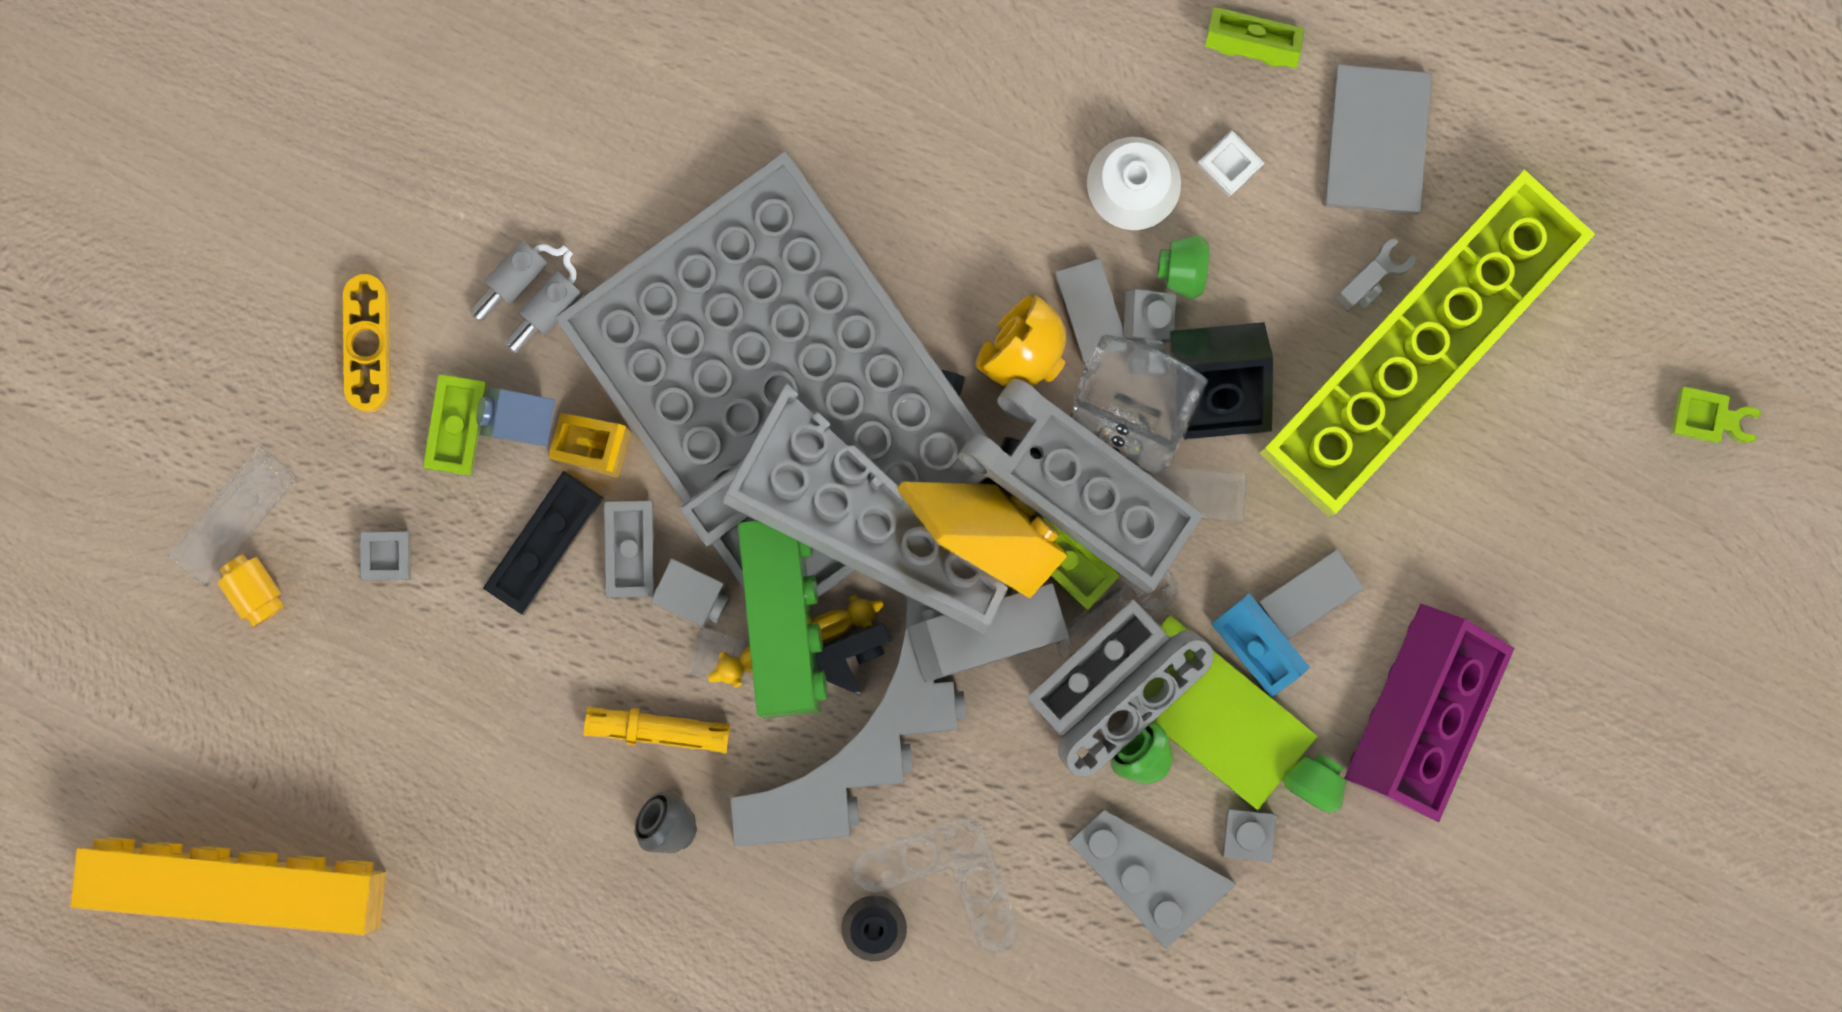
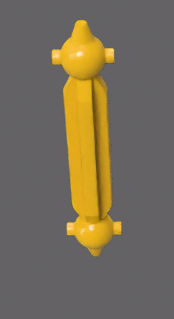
[707,595,884,688]

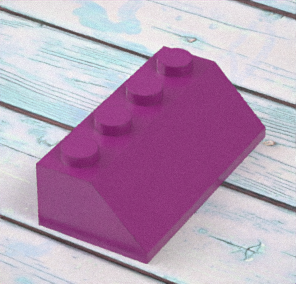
[1344,603,1515,822]

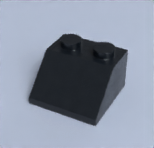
[1170,322,1273,440]

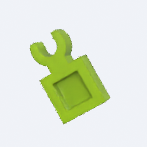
[1670,386,1761,444]

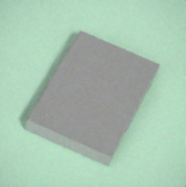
[1324,64,1432,215]

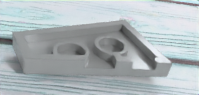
[1068,809,1236,949]

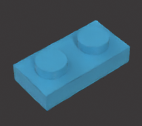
[1211,593,1310,698]

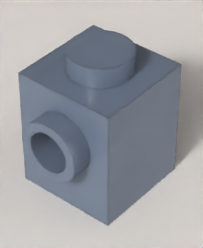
[476,388,555,446]

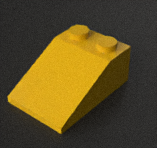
[897,482,1068,598]

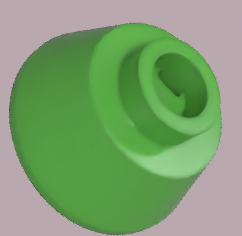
[1157,235,1209,300]
[1110,722,1173,785]
[1283,753,1347,814]

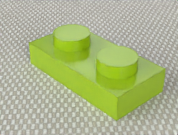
[1204,6,1305,69]
[423,374,488,477]
[1043,518,1120,611]

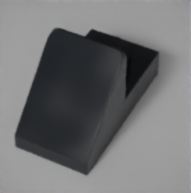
[815,623,890,696]

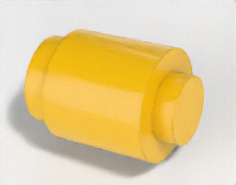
[216,554,285,628]

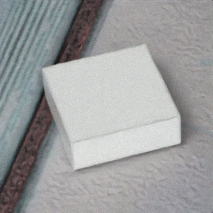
[1197,130,1264,198]

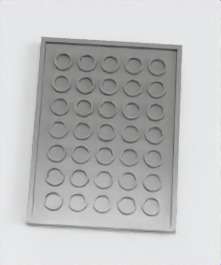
[555,151,990,597]

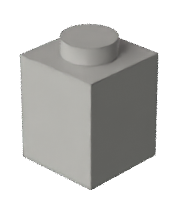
[651,559,729,628]

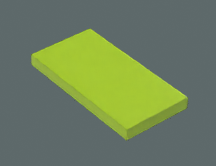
[1143,615,1318,810]

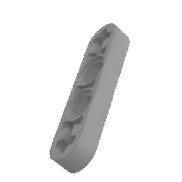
[1058,630,1213,777]

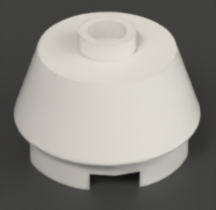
[1087,137,1181,230]

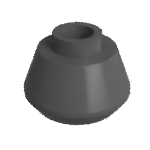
[635,790,697,854]

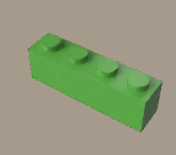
[738,520,828,719]

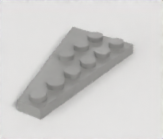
[722,383,1008,634]

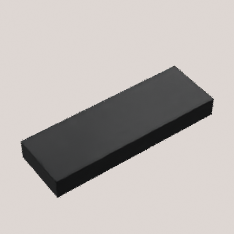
[483,470,604,616]

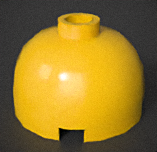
[975,294,1066,387]

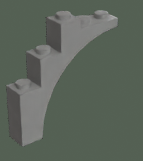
[731,596,966,846]

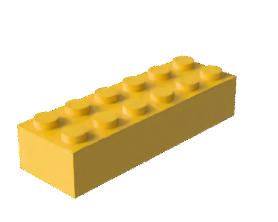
[70,837,386,935]

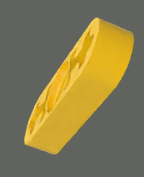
[343,274,391,413]

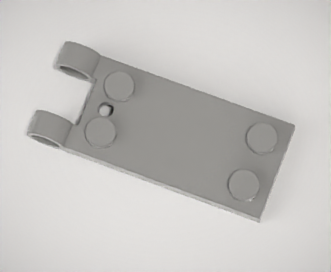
[959,379,1203,594]

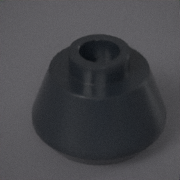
[842,895,907,961]

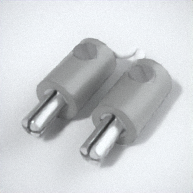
[470,240,583,353]

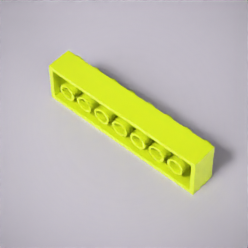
[1259,169,1595,518]

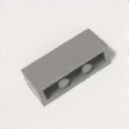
[908,583,1069,682]
[1027,599,1171,735]

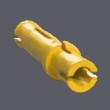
[584,706,730,754]

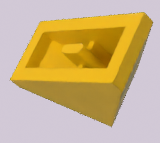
[548,413,632,478]

